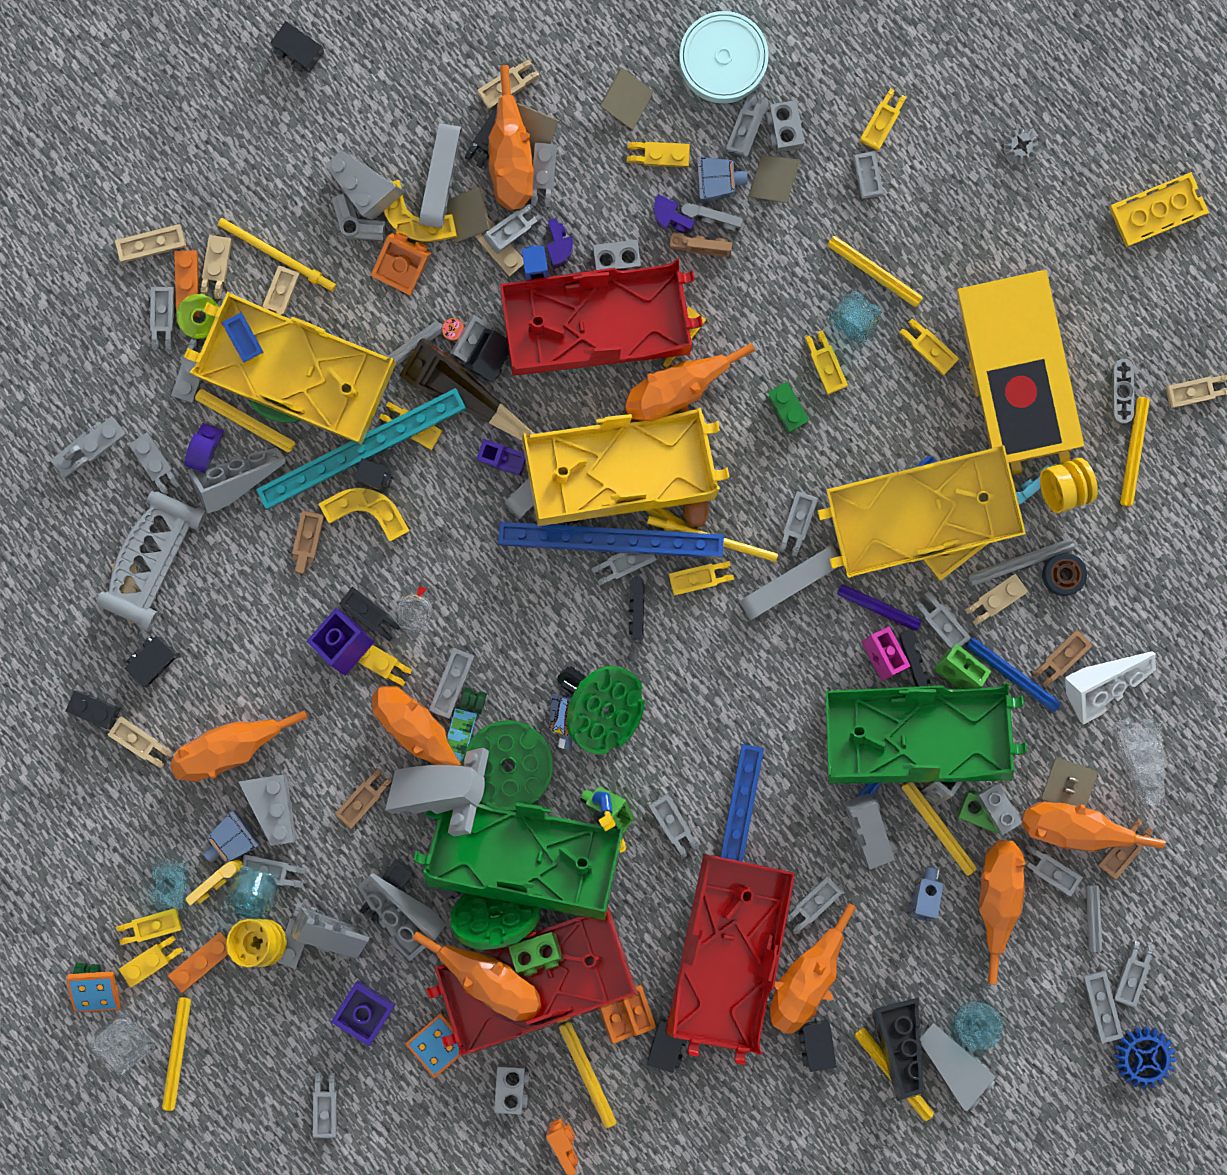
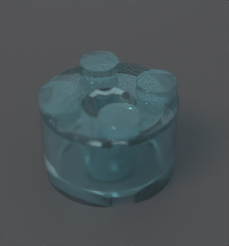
[829,291,882,343]
[226,867,278,919]
[953,1000,1003,1049]

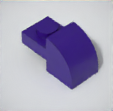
[654,194,695,234]
[546,218,573,269]
[184,423,224,473]
[476,439,526,476]

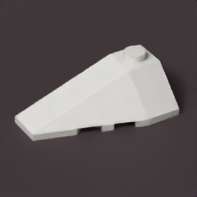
[1065,651,1156,725]

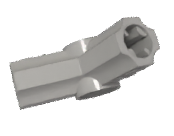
[331,194,385,242]

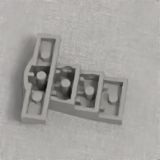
[385,748,489,837]

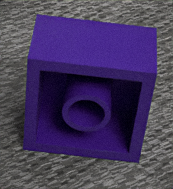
[306,608,375,676]
[331,980,396,1046]

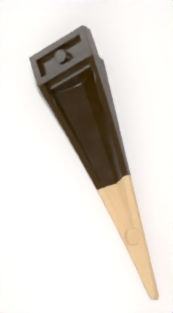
[400,338,534,441]

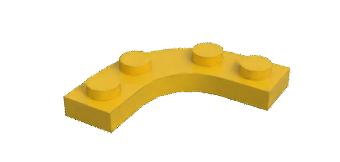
[384,180,457,243]
[319,488,410,542]

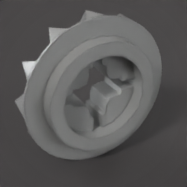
[1003,128,1039,164]

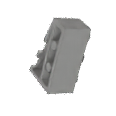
[325,150,405,220]
[239,774,297,846]
[843,793,896,870]

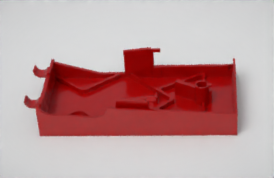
[500,258,703,376]
[665,854,795,1065]
[426,908,638,1056]

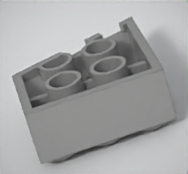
[291,907,370,960]

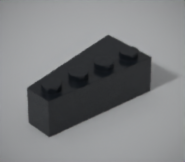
[871,997,924,1101]

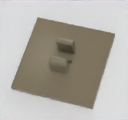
[600,67,654,130]
[517,103,559,157]
[749,155,800,203]
[447,186,490,243]
[1041,757,1098,807]

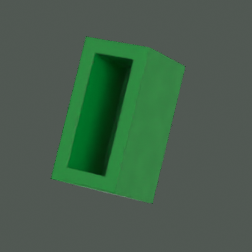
[766,382,809,434]

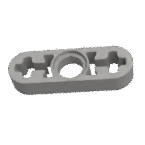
[1112,359,1134,424]

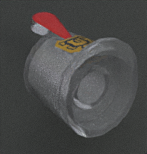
[395,587,433,633]

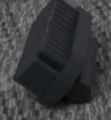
[557,666,586,695]

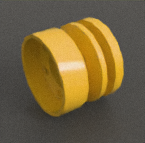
[1039,458,1098,514]
[226,919,287,968]

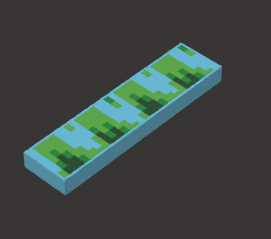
[447,708,477,766]

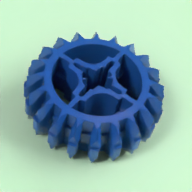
[1113,1027,1176,1089]

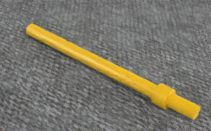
[218,218,337,292]
[647,515,778,562]

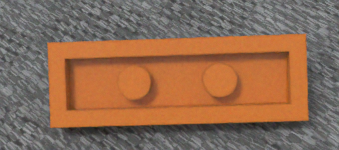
[174,250,200,318]
[168,931,228,993]

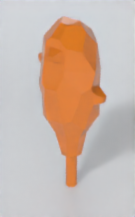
[489,65,534,210]
[624,343,755,422]
[372,686,462,766]
[170,710,308,782]
[1021,802,1165,852]
[978,840,1025,984]
[770,903,856,1034]
[412,931,541,1021]

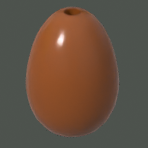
[682,501,709,529]

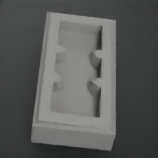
[852,151,884,200]

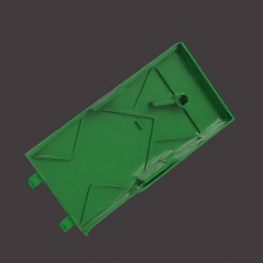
[825,682,1027,784]
[413,803,623,920]

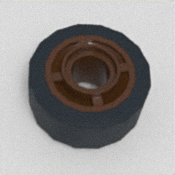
[1042,553,1087,596]

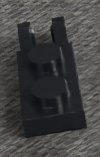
[465,105,497,168]
[629,576,645,640]
[339,586,401,641]
[899,630,930,687]
[360,859,414,922]

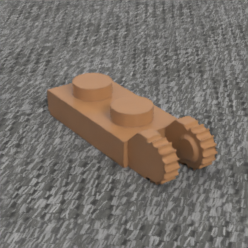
[1033,629,1093,688]
[334,768,392,829]
[1097,818,1153,880]

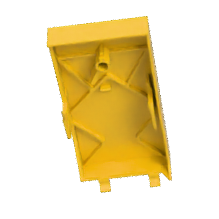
[184,292,396,445]
[818,445,1026,578]

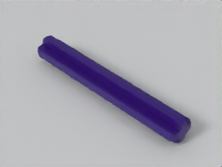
[837,584,921,631]

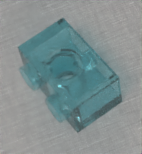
[152,861,188,909]

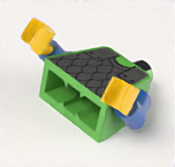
[580,787,635,853]

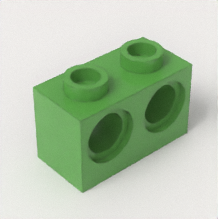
[934,644,991,689]
[956,790,1001,835]
[509,932,564,977]

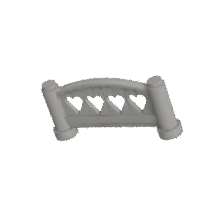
[96,491,207,632]

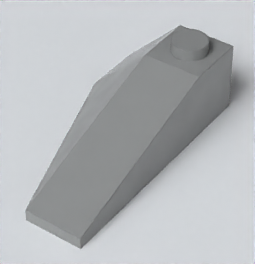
[187,448,286,514]
[358,873,447,961]

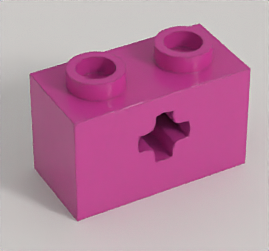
[861,626,910,681]

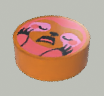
[442,318,464,341]

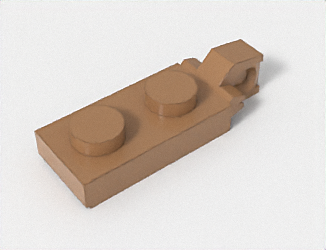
[670,233,732,257]
[292,510,325,575]

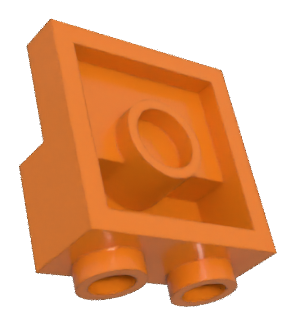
[370,232,432,295]
[546,1118,579,1175]

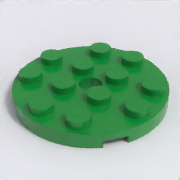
[567,666,645,754]
[463,720,553,811]
[450,893,541,951]

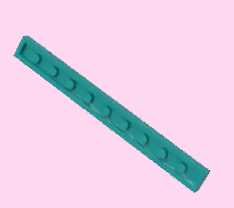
[256,388,467,510]

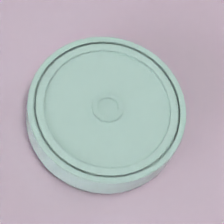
[679,11,769,104]

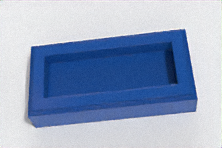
[222,312,264,363]

